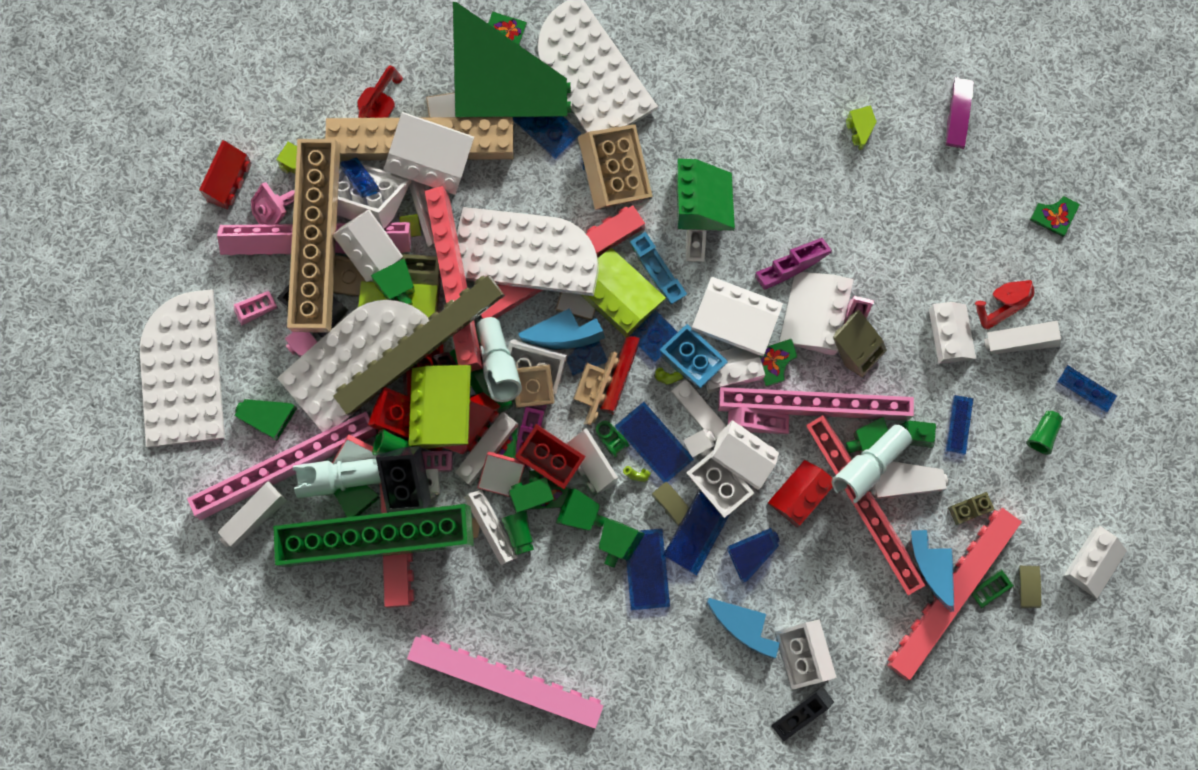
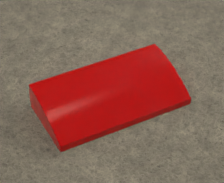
[600,337,640,415]
[368,387,443,451]

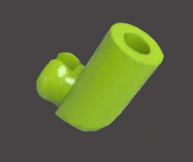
[654,368,683,385]
[623,466,651,482]

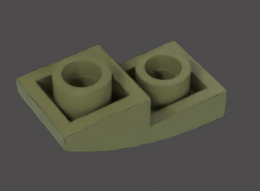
[652,482,693,526]
[948,492,995,525]
[1019,565,1041,608]

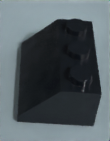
[376,446,431,513]

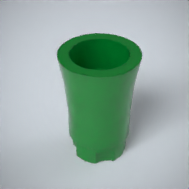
[1026,410,1063,455]
[372,429,413,456]
[501,511,534,555]

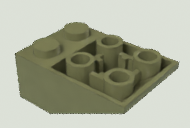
[401,254,441,312]
[833,309,887,377]

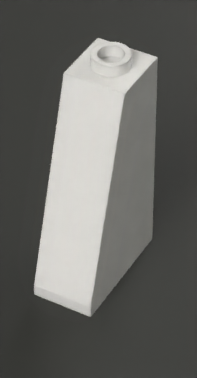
[984,321,1061,354]
[872,461,948,500]
[218,481,287,548]

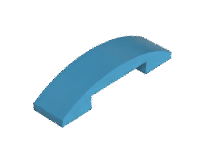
[630,232,687,305]

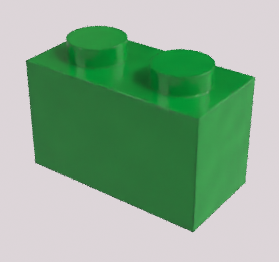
[508,476,554,513]

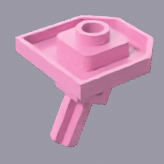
[251,182,295,225]

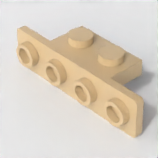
[573,352,618,425]

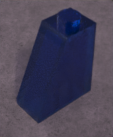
[727,528,780,584]

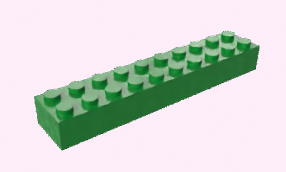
[273,504,474,567]

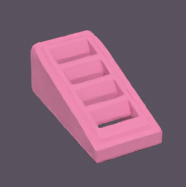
[234,291,277,326]
[422,451,453,472]

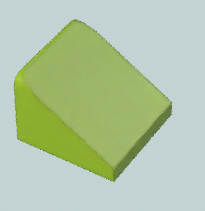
[399,214,421,237]

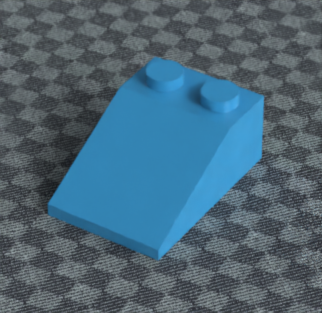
[660,324,728,389]

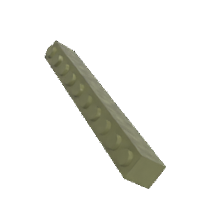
[333,275,505,415]

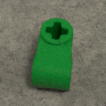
[595,421,630,458]

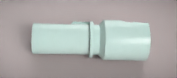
[476,317,522,402]
[831,425,912,504]
[293,458,381,499]

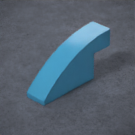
[518,308,605,349]
[911,530,954,612]
[707,598,780,659]

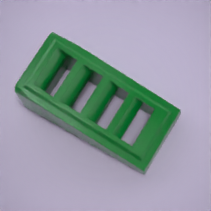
[971,569,1014,609]

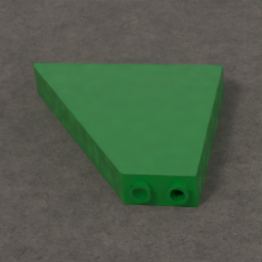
[453,2,571,117]

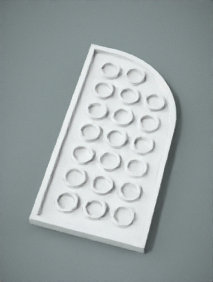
[538,0,658,133]
[457,207,599,296]
[140,289,225,448]
[277,300,429,432]

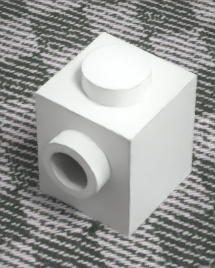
[683,429,716,457]
[425,469,440,499]

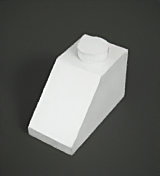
[686,230,707,262]

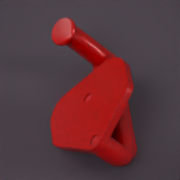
[357,65,403,118]
[975,280,1035,329]

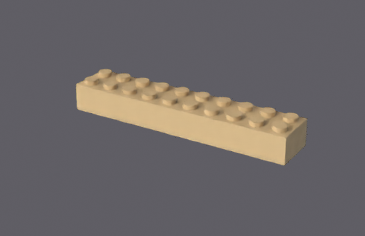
[325,117,514,161]
[287,139,340,333]

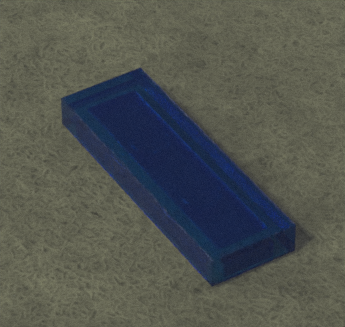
[340,157,379,198]
[1057,365,1117,412]
[946,395,974,455]

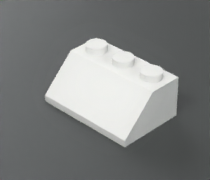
[333,209,403,282]
[929,302,976,364]
[508,339,568,394]
[705,347,765,394]
[711,420,779,490]
[567,428,618,495]
[687,450,754,518]
[1064,526,1127,599]
[775,619,837,690]

